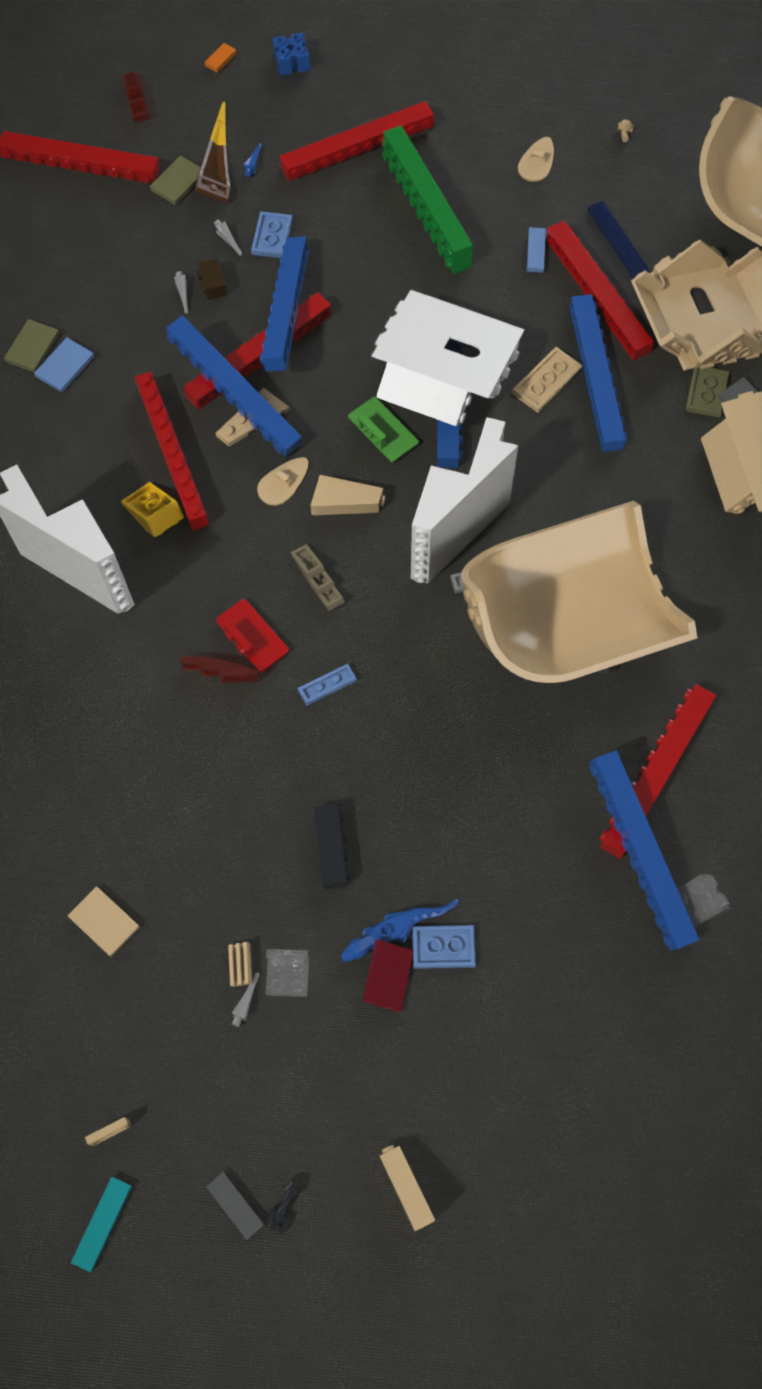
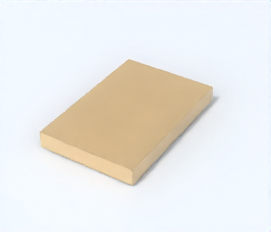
[68,886,140,957]

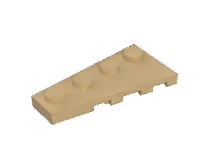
[216,388,290,446]

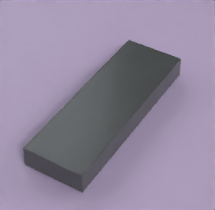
[206,1172,264,1240]

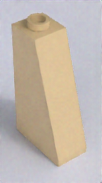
[310,475,386,515]
[380,1145,435,1232]

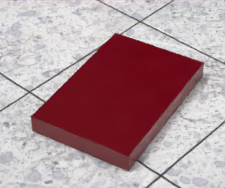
[362,940,413,1012]

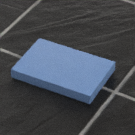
[251,211,293,258]
[34,337,95,393]
[413,925,476,969]

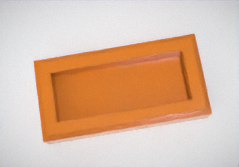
[205,43,237,73]

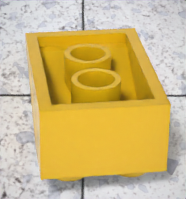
[121,482,184,537]

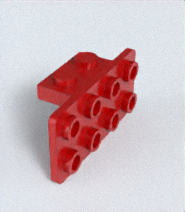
[216,599,289,672]

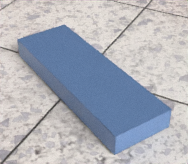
[527,227,546,272]
[297,664,357,706]

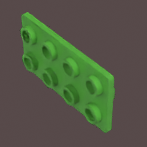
[348,397,419,463]

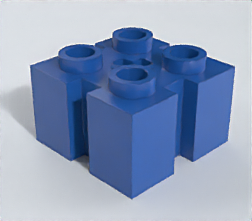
[272,33,310,76]

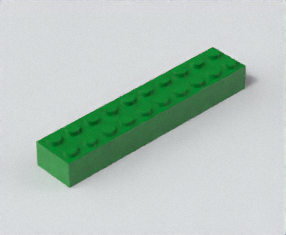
[382,125,473,274]

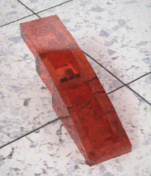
[122,71,149,122]
[181,656,259,683]

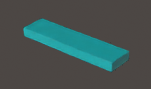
[71,1177,132,1272]

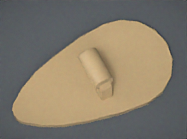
[518,137,554,182]
[257,457,308,506]

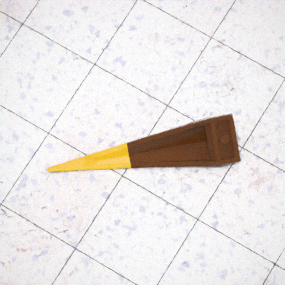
[195,102,230,203]

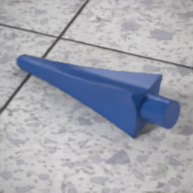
[243,143,262,177]

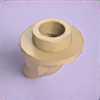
[618,120,634,142]

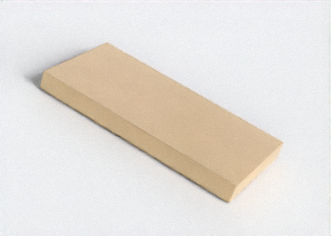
[511,347,583,413]

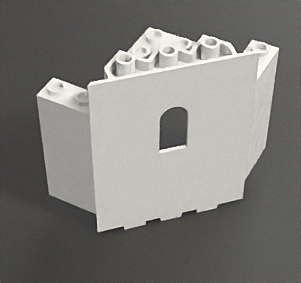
[372,290,524,426]

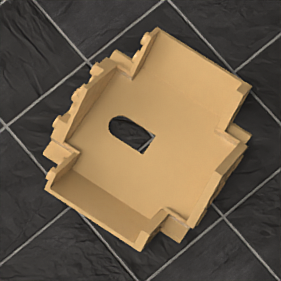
[631,239,762,371]
[701,391,762,514]

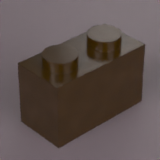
[196,258,227,300]

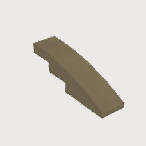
[291,544,345,611]

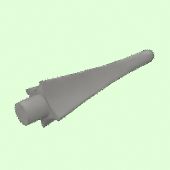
[214,220,243,256]
[174,271,189,314]
[232,972,260,1027]

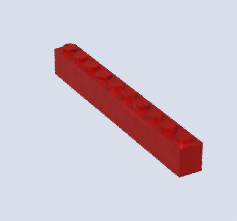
[279,101,434,181]
[0,131,161,184]
[545,221,654,361]
[183,292,332,410]
[135,372,209,531]
[599,684,716,860]

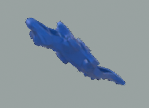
[341,899,458,962]

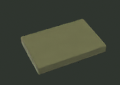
[150,155,200,205]
[4,319,60,372]
[685,367,729,418]

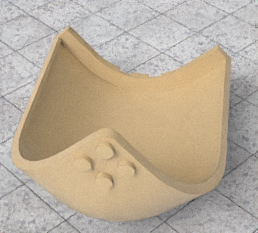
[699,96,762,246]
[461,501,697,683]

